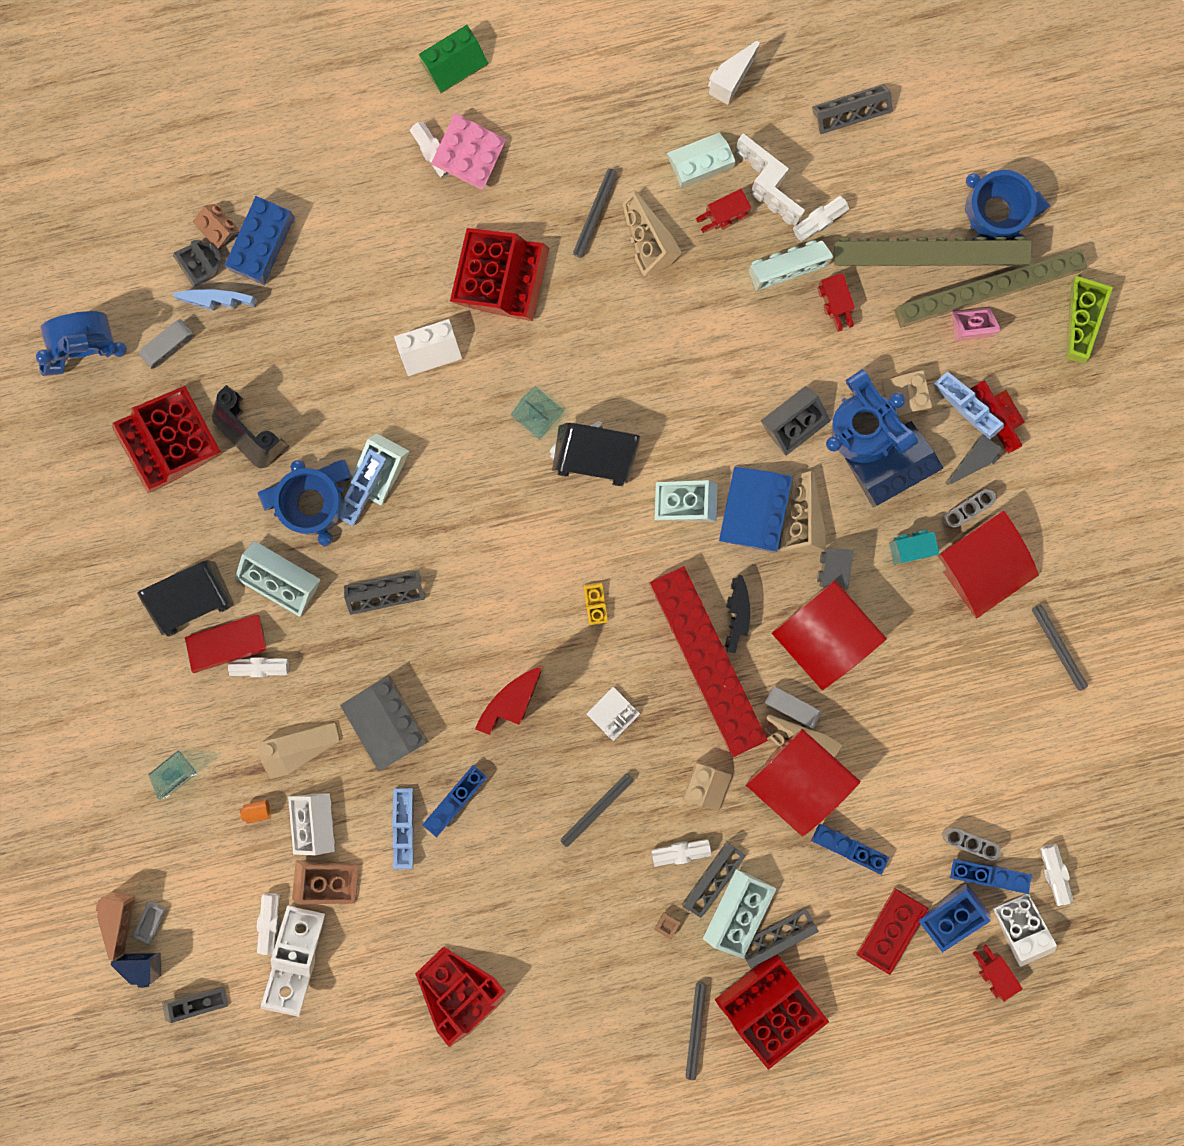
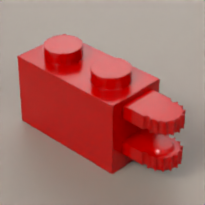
[696,188,752,233]
[817,273,855,332]
[972,944,1023,1002]

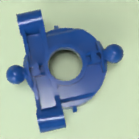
[965,170,1050,241]
[36,311,127,376]
[826,369,918,463]
[258,459,352,546]

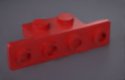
[971,380,1025,454]

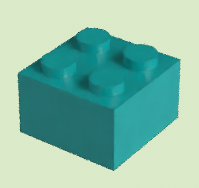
[889,529,940,565]

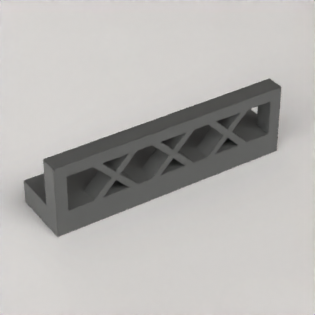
[812,84,893,134]
[344,570,425,615]
[682,841,746,918]
[744,908,819,968]

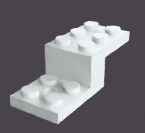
[735,134,805,226]
[261,906,325,1017]

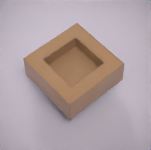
[654,912,681,939]

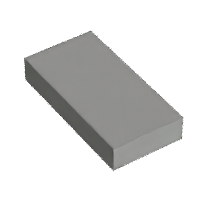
[132,901,167,945]

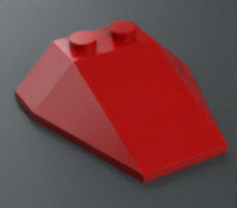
[415,947,506,1047]

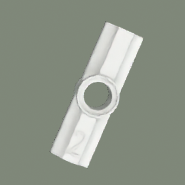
[410,121,451,179]
[793,196,849,242]
[228,658,289,677]
[651,839,711,867]
[1040,844,1074,906]
[257,893,280,955]

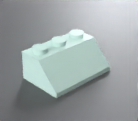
[667,132,735,189]

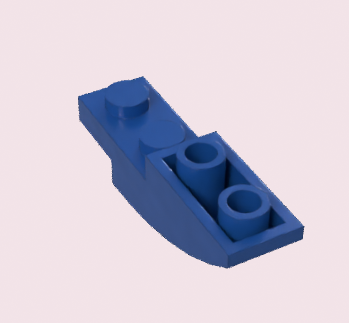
[422,765,487,838]
[811,824,890,875]
[950,859,1032,894]

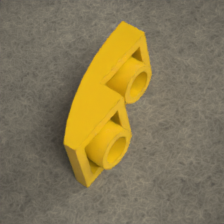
[583,582,608,625]

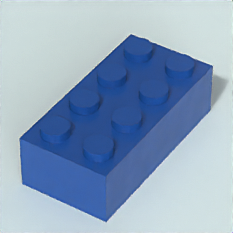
[225,196,295,285]

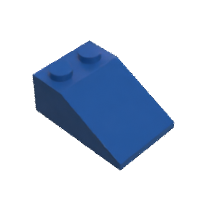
[919,883,991,953]

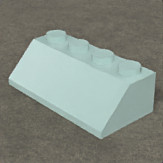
[749,240,833,291]
[235,541,320,617]
[703,869,776,959]

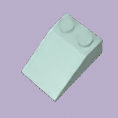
[348,433,409,505]
[654,480,718,522]

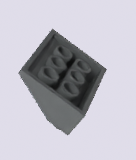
[340,676,429,771]

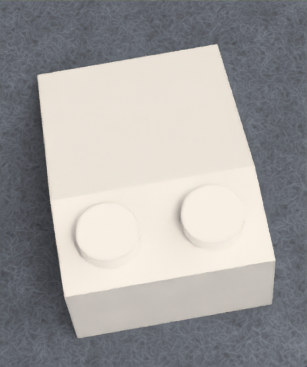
[708,41,760,105]

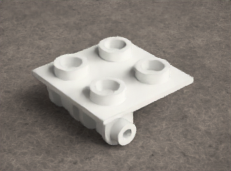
[587,687,640,741]

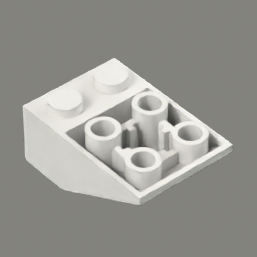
[993,894,1057,967]

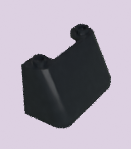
[212,385,289,468]
[552,423,640,487]
[137,560,234,637]

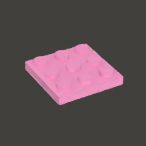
[431,113,506,190]

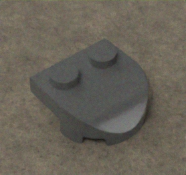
[173,240,221,287]

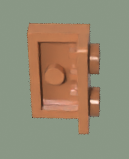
[193,204,240,249]

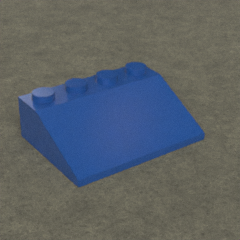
[719,467,793,553]

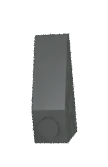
[945,435,1002,485]
[162,987,228,1023]

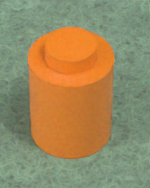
[240,800,271,824]

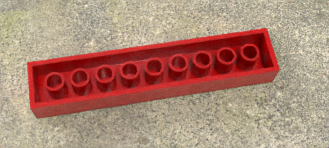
[649,566,768,757]

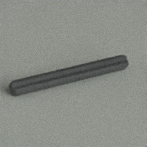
[573,168,617,258]
[1032,605,1088,691]
[560,773,633,847]
[686,982,706,1080]

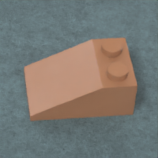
[292,860,358,904]
[96,891,135,961]

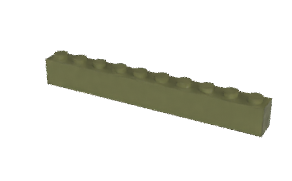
[834,237,1032,266]
[894,249,1087,328]

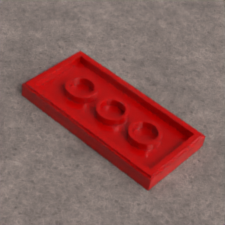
[185,614,267,673]
[856,888,929,975]

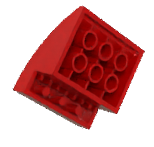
[450,228,550,321]
[112,386,221,493]
[937,510,1039,619]
[771,580,887,691]
[475,666,543,735]
[745,729,861,837]
[715,954,829,1070]

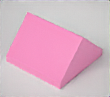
[952,307,1000,341]

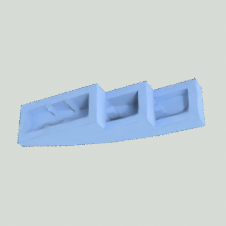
[173,289,257,311]
[934,372,1004,440]
[339,449,387,526]
[392,788,414,870]

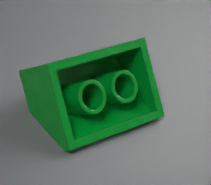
[419,25,489,93]

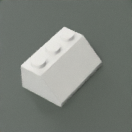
[394,319,462,377]
[288,793,335,855]

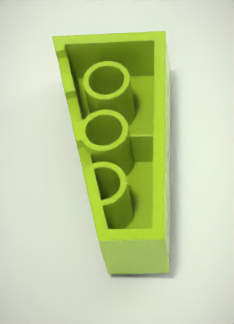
[1066,276,1113,364]

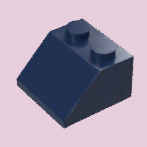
[111,953,161,988]

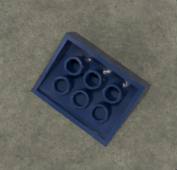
[845,421,944,508]

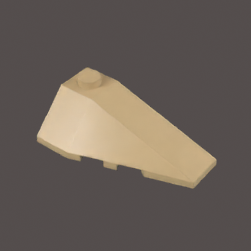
[622,191,682,276]
[781,471,826,553]
[762,715,843,758]
[257,722,340,779]

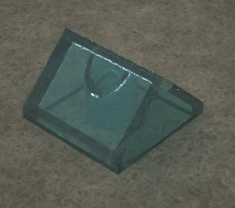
[511,386,564,440]
[148,750,197,800]

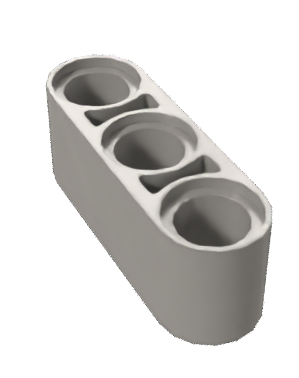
[138,319,194,369]
[942,489,996,528]
[764,686,822,729]
[942,826,1001,860]

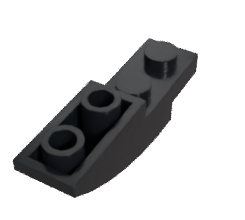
[724,575,750,653]

